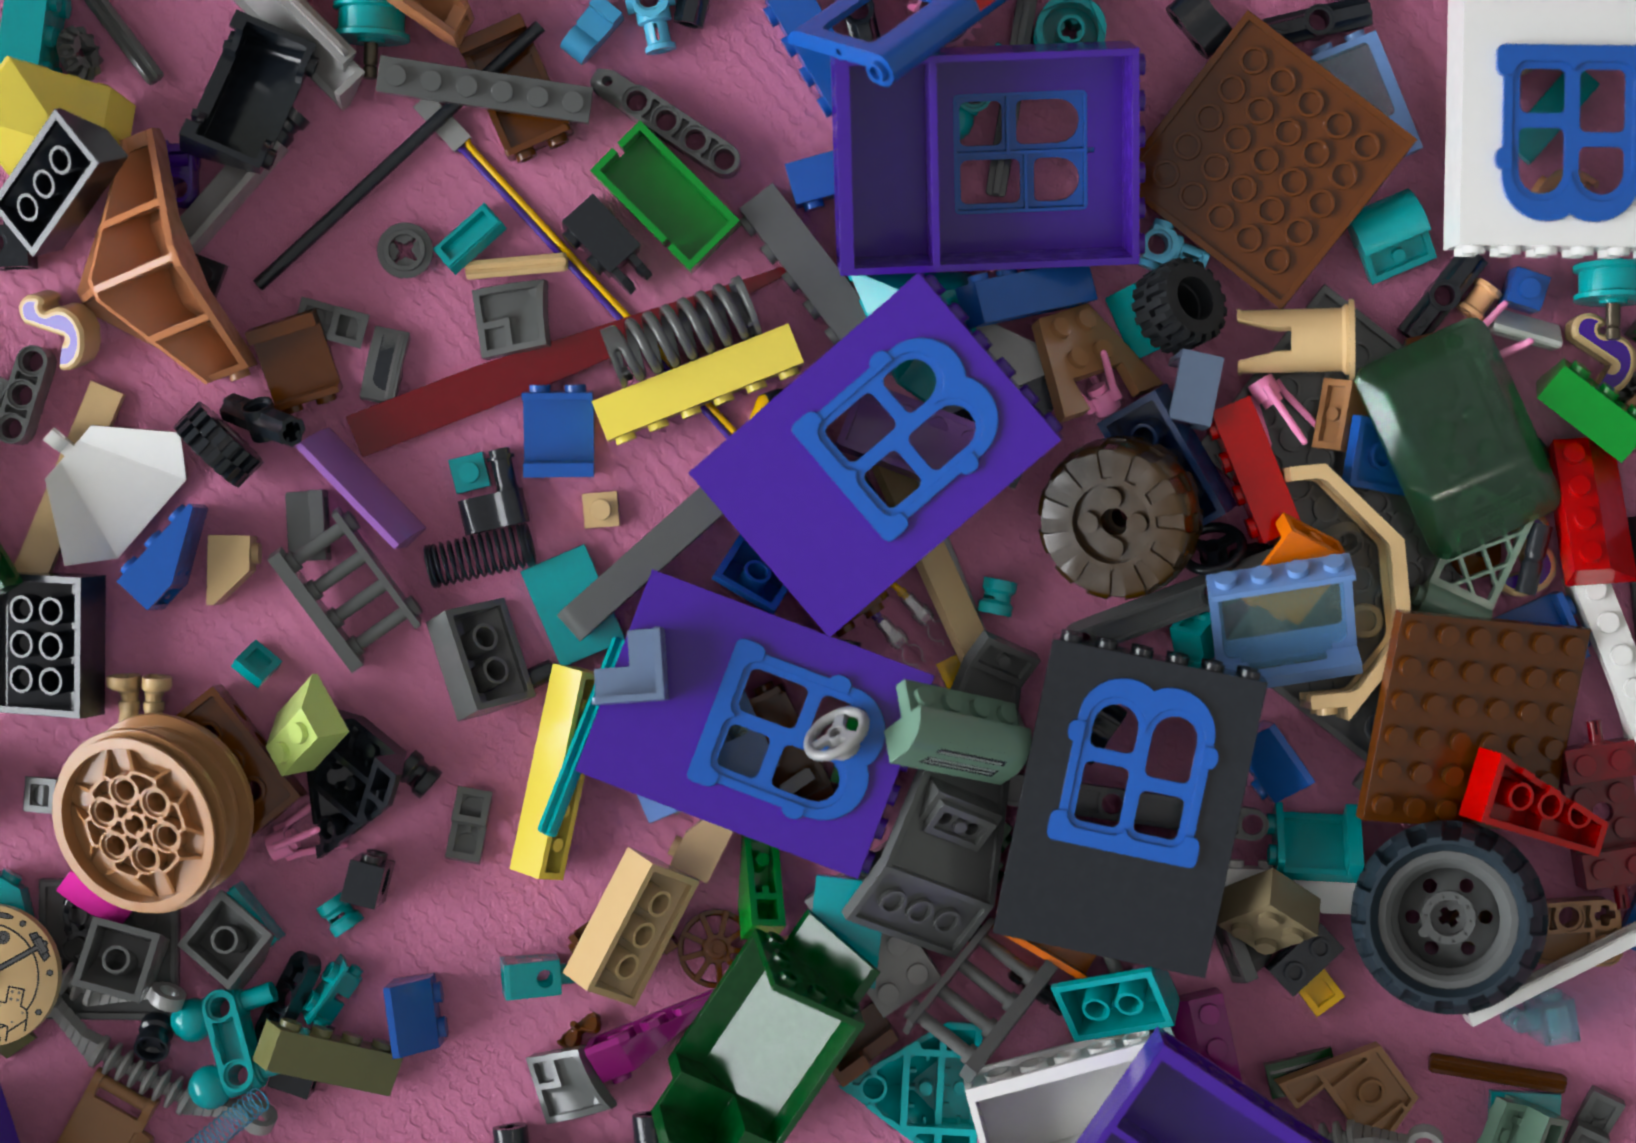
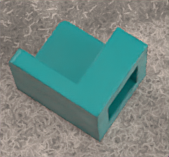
[1169,611,1215,663]

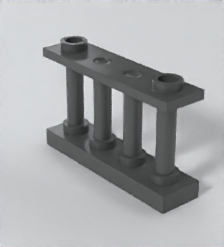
[268,507,423,673]
[902,916,1058,1084]

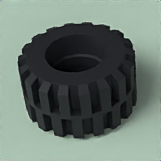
[1132,257,1227,355]

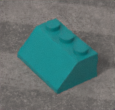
[1051,967,1180,1042]

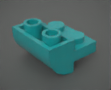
[1347,188,1437,285]

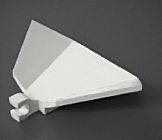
[43,425,187,566]

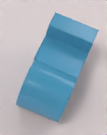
[560,0,625,65]

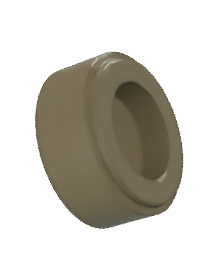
[1354,603,1384,638]

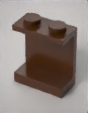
[244,308,343,414]

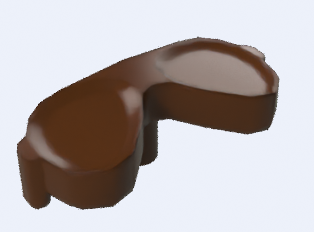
[557,1011,602,1048]

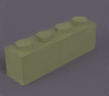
[253,1017,403,1097]

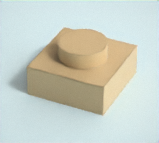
[582,491,620,529]

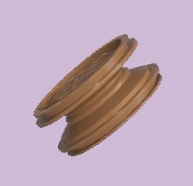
[52,713,254,914]

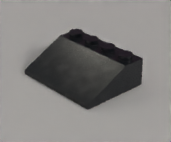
[0,572,106,719]

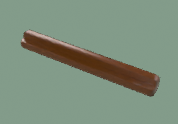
[1428,1053,1567,1094]

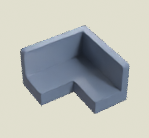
[1168,348,1224,431]
[592,627,669,706]

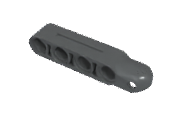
[590,69,741,179]

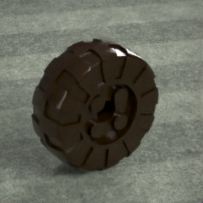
[1038,435,1204,600]

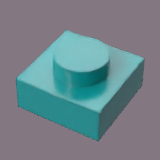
[448,452,492,494]
[231,639,282,688]

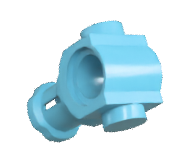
[625,0,676,55]
[1138,218,1210,271]

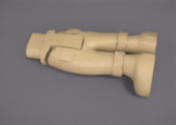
[106,673,173,722]

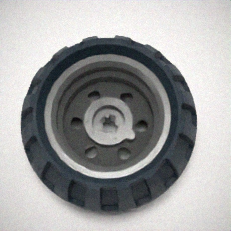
[1351,820,1548,1015]

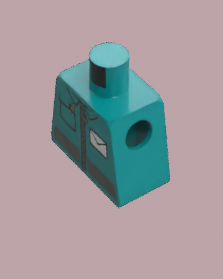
[500,954,576,1001]

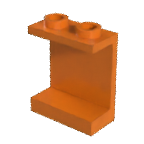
[1242,512,1345,623]

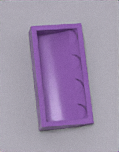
[836,389,976,482]
[296,428,427,549]

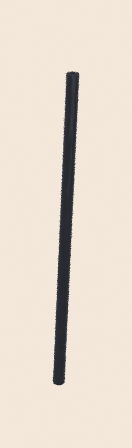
[253,21,545,290]

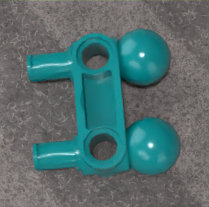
[171,981,278,1110]

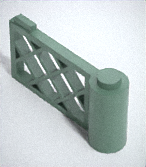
[1410,484,1538,618]

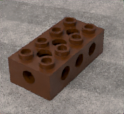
[175,684,308,838]

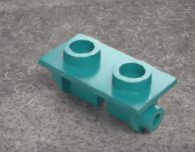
[301,953,364,1027]

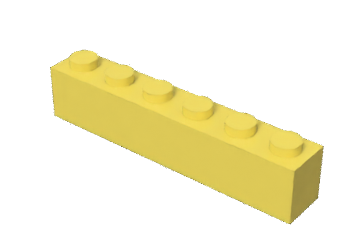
[592,323,804,446]
[509,663,595,880]

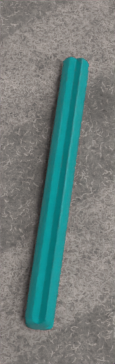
[538,637,625,837]

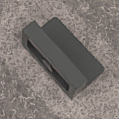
[285,489,332,561]

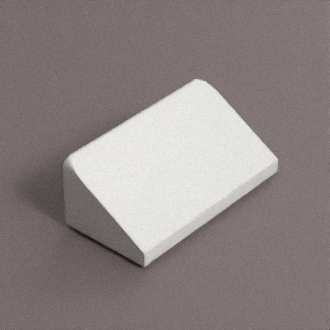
[1486,307,1563,351]

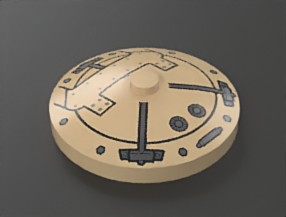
[0,904,62,1045]

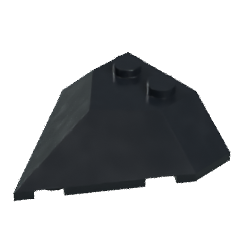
[307,709,407,859]

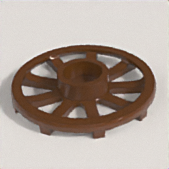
[678,909,742,988]

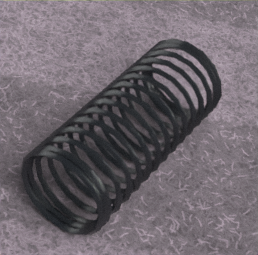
[423,522,536,589]

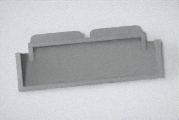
[233,0,365,111]

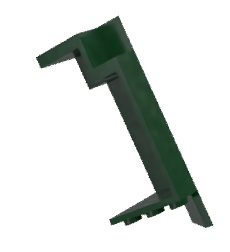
[651,908,881,1143]

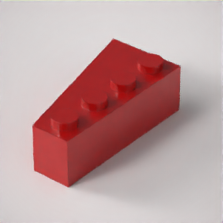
[1458,747,1609,857]

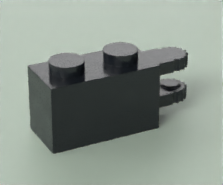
[562,194,652,295]

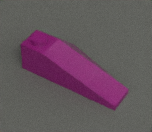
[584,988,715,1084]

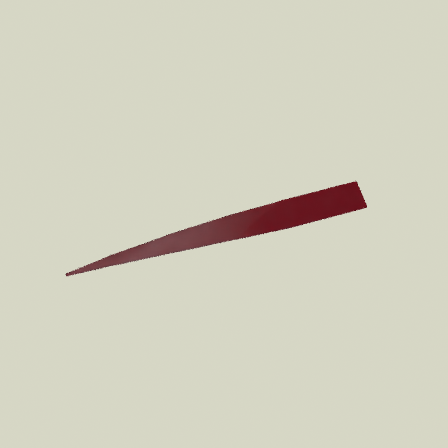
[346,267,786,457]

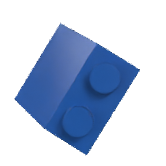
[712,534,788,615]
[1249,720,1316,803]
[383,973,448,1059]

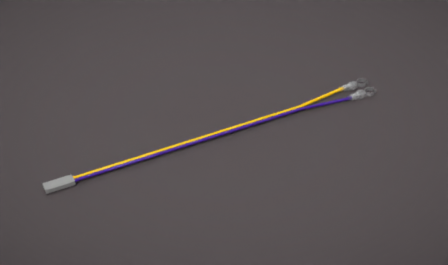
[413,100,948,668]

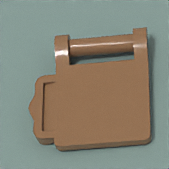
[57,1066,160,1143]

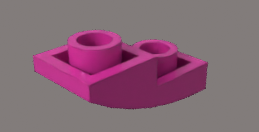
[56,870,133,924]

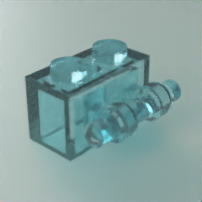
[1500,988,1581,1046]

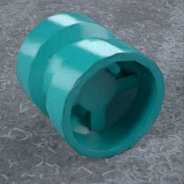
[977,576,1018,617]
[316,892,364,938]

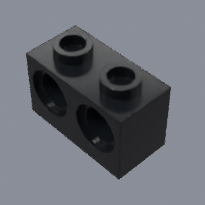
[1264,922,1345,997]

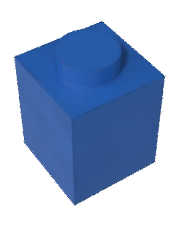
[1497,266,1551,314]

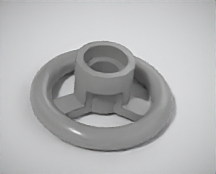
[804,706,870,761]

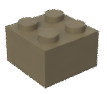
[1217,868,1321,955]

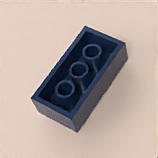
[1097,383,1237,526]

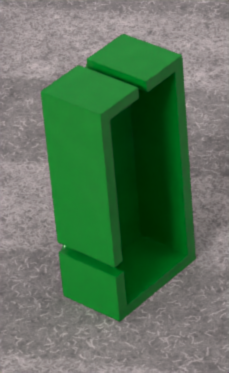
[590,120,741,274]

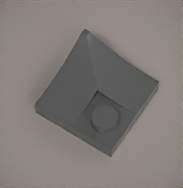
[472,279,551,360]
[526,1045,617,1124]

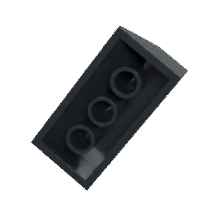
[0,108,129,257]

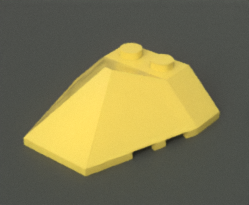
[0,56,136,176]

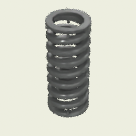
[600,275,762,388]

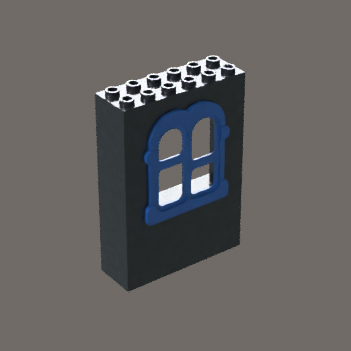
[993,629,1268,978]

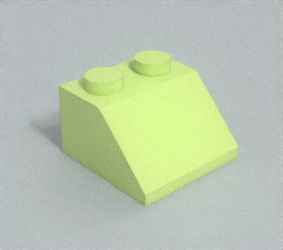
[266,674,349,776]

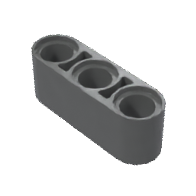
[0,345,57,445]

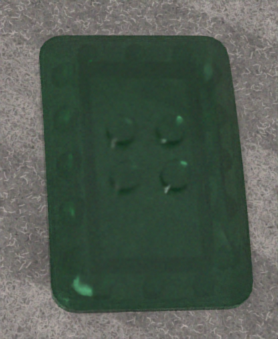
[1355,317,1561,560]

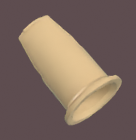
[1237,298,1356,380]

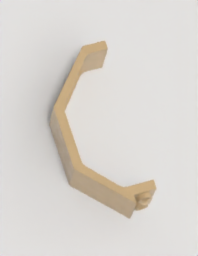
[1280,463,1411,721]

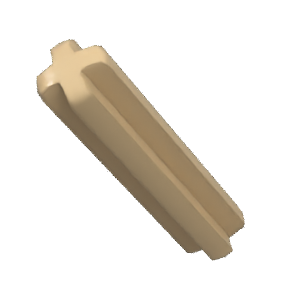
[465,252,568,280]

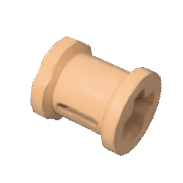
[1456,278,1502,324]

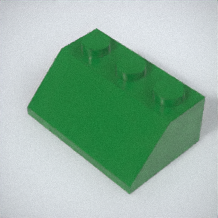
[1536,358,1636,463]

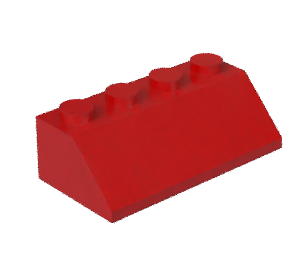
[1545,437,1636,586]

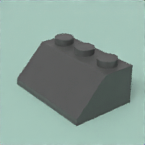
[426,598,536,722]

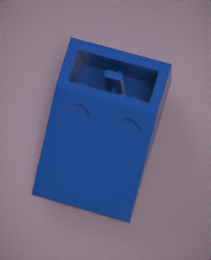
[116,503,208,611]

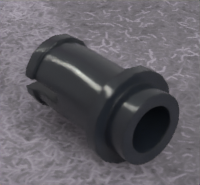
[487,447,519,492]

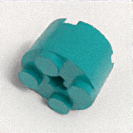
[1033,0,1107,44]

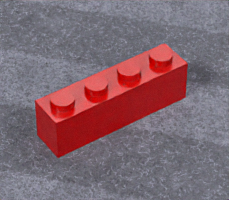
[1206,396,1301,543]

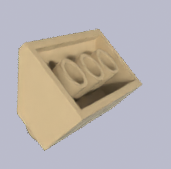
[563,847,700,1006]

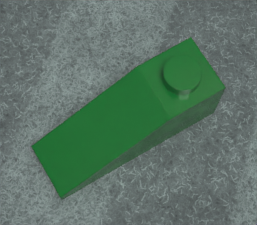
[738,835,786,940]

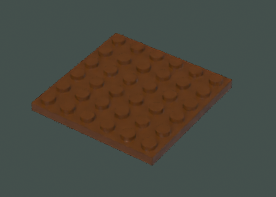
[1140,10,1417,309]
[1356,609,1591,830]

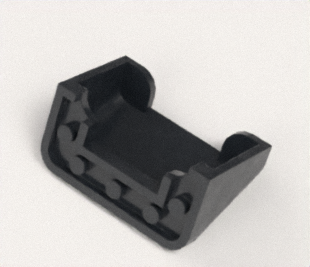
[179,9,320,174]

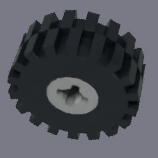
[173,401,264,488]

